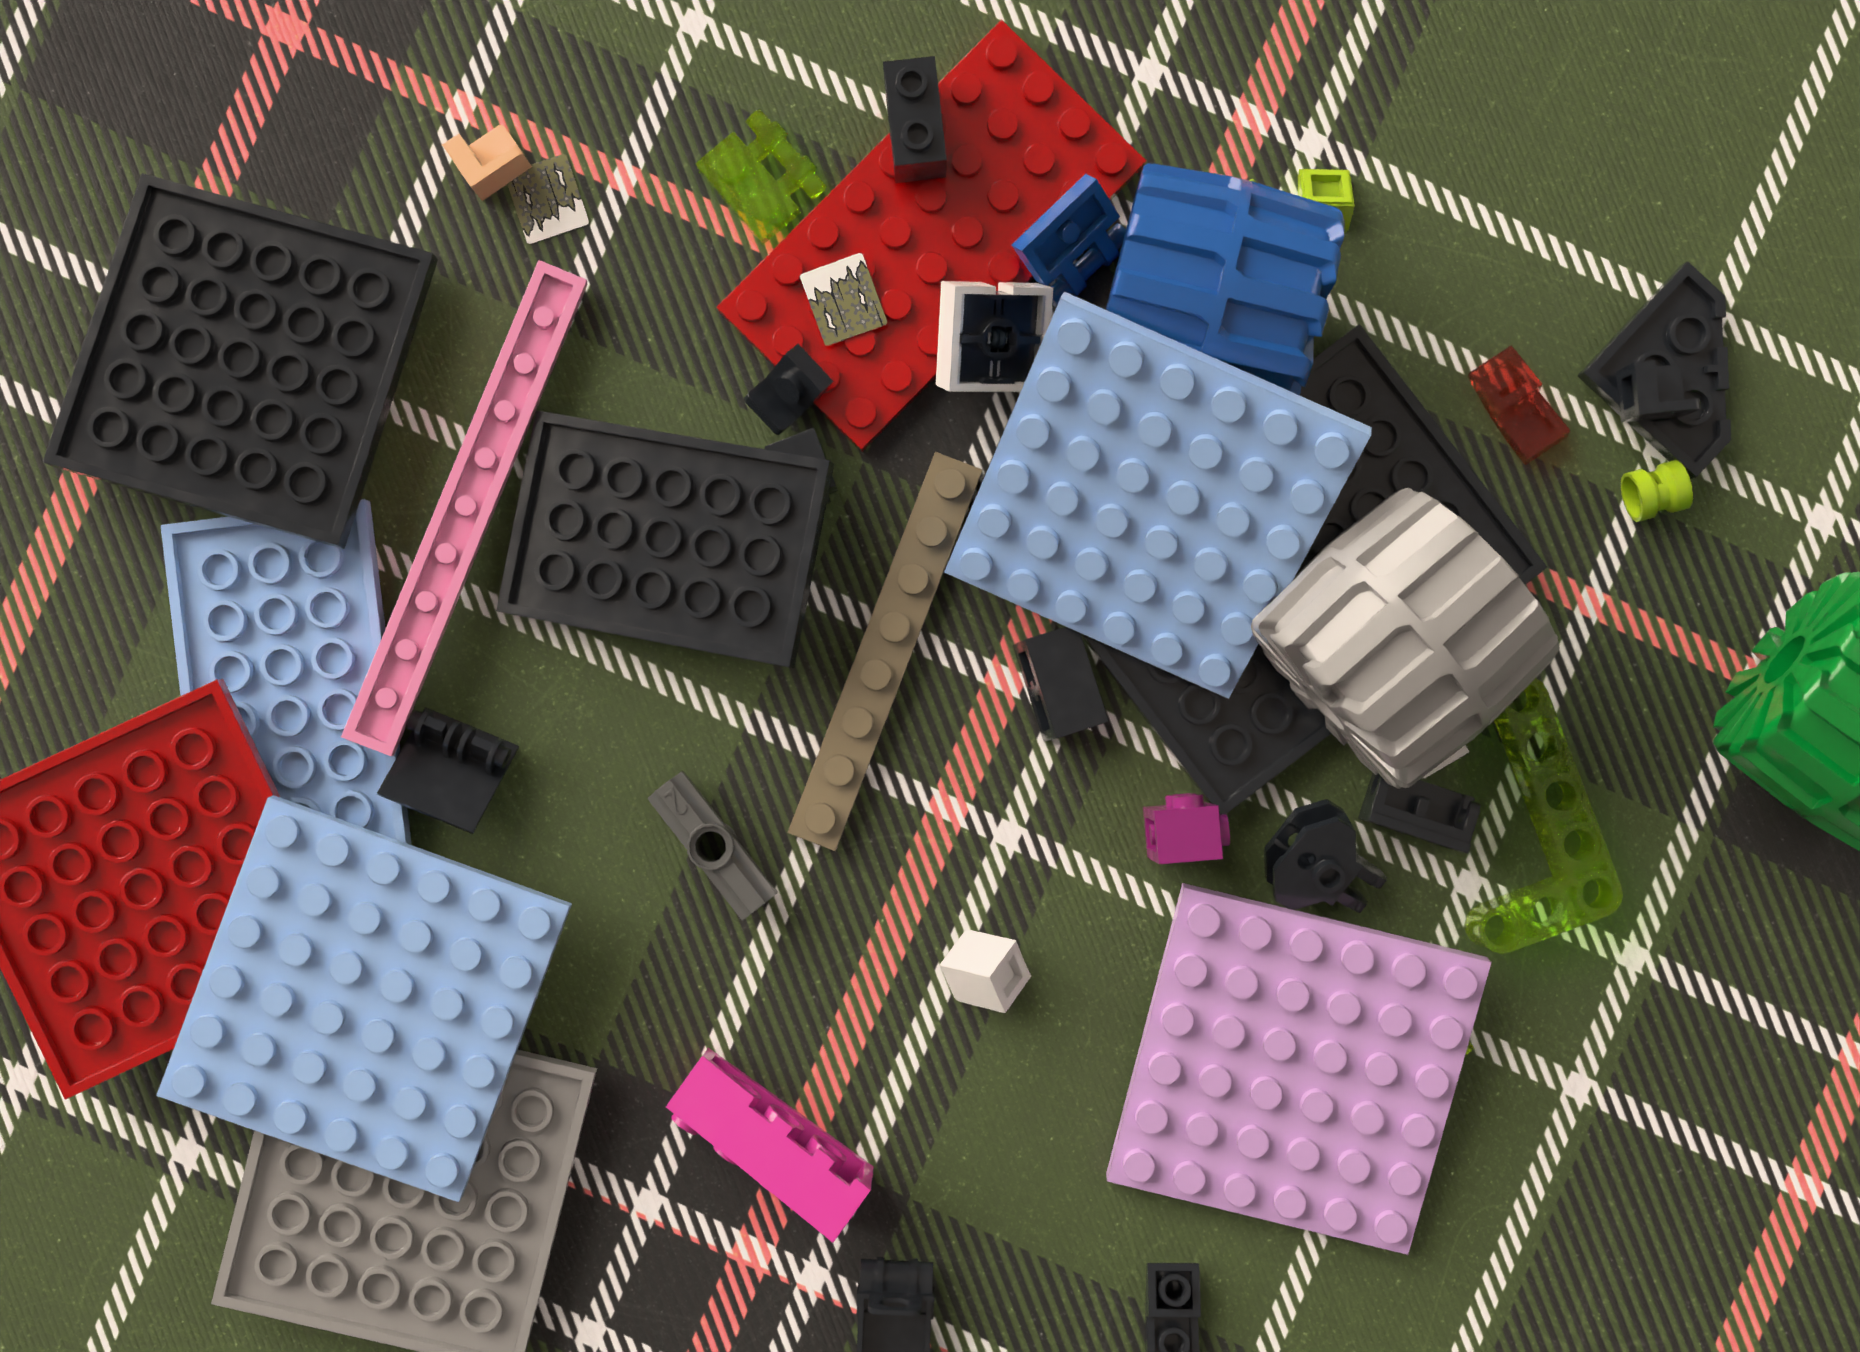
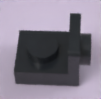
[744,344,834,435]

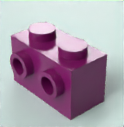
[1143,793,1230,864]

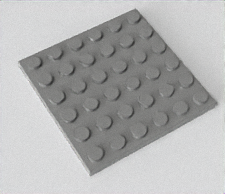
[211,1050,597,1352]

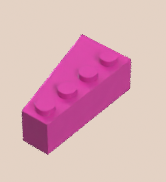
[666,1047,874,1243]

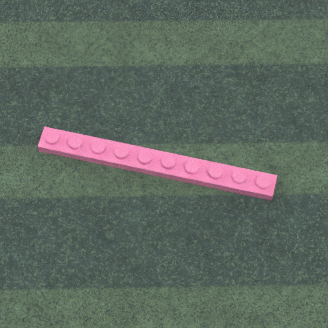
[341,260,588,756]

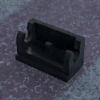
[1013,627,1109,742]
[1358,773,1481,854]

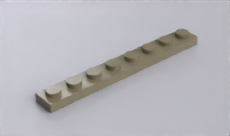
[787,452,983,851]

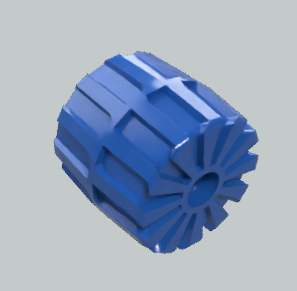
[1106,163,1345,395]

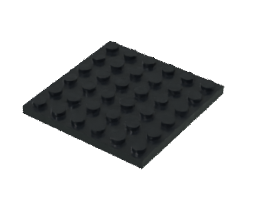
[43,173,438,549]

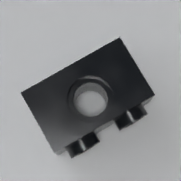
[883,56,947,183]

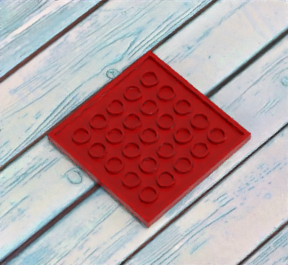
[0,679,281,1100]

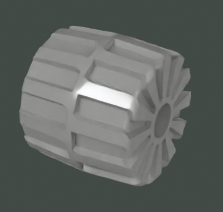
[1251,488,1560,789]

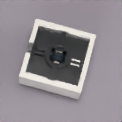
[936,281,1053,392]

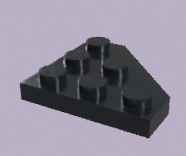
[1577,261,1731,479]

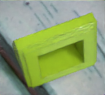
[1298,169,1355,233]

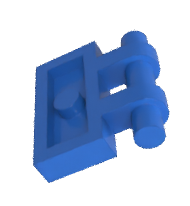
[1011,174,1126,307]

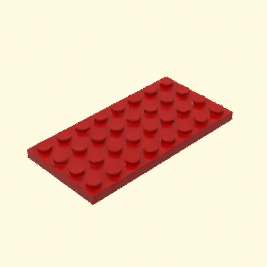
[716,19,1147,452]

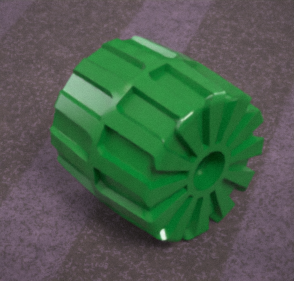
[1713,572,1860,851]

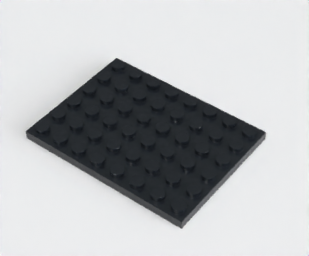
[1080,324,1548,815]

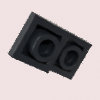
[1145,1263,1201,1352]

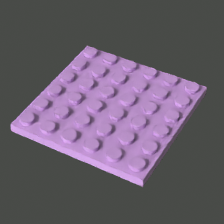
[1106,883,1492,1255]

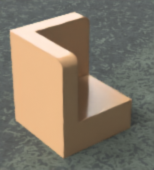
[442,125,532,201]

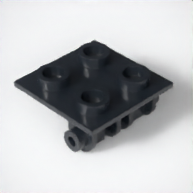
[377,707,519,834]

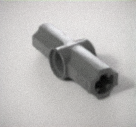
[647,771,778,920]

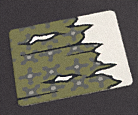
[507,154,589,244]
[800,253,887,346]

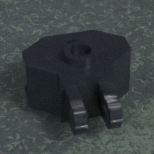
[1264,799,1388,913]

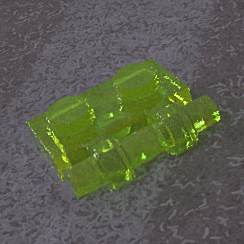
[695,109,827,245]

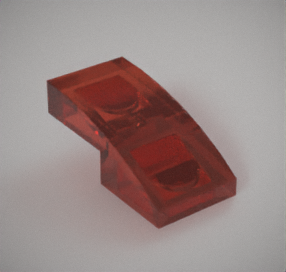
[1468,345,1571,465]

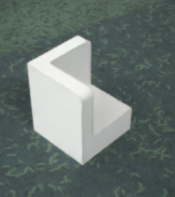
[940,930,1031,1013]

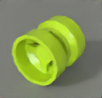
[1621,460,1693,522]

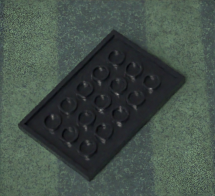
[496,410,834,668]

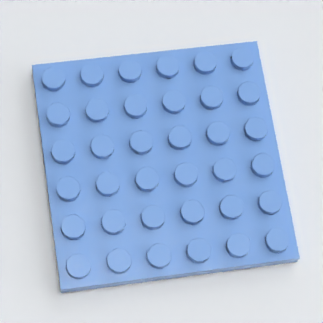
[944,292,1372,699]
[156,795,572,1202]

